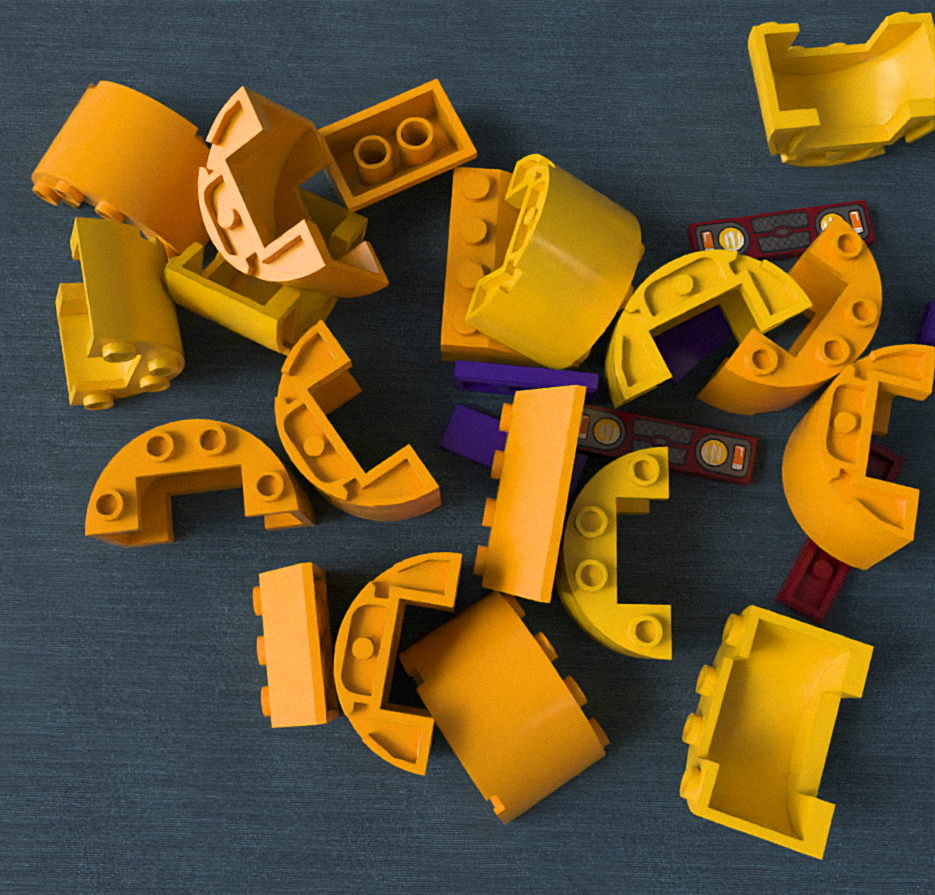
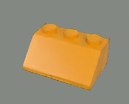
[318,79,478,214]
[253,562,339,728]

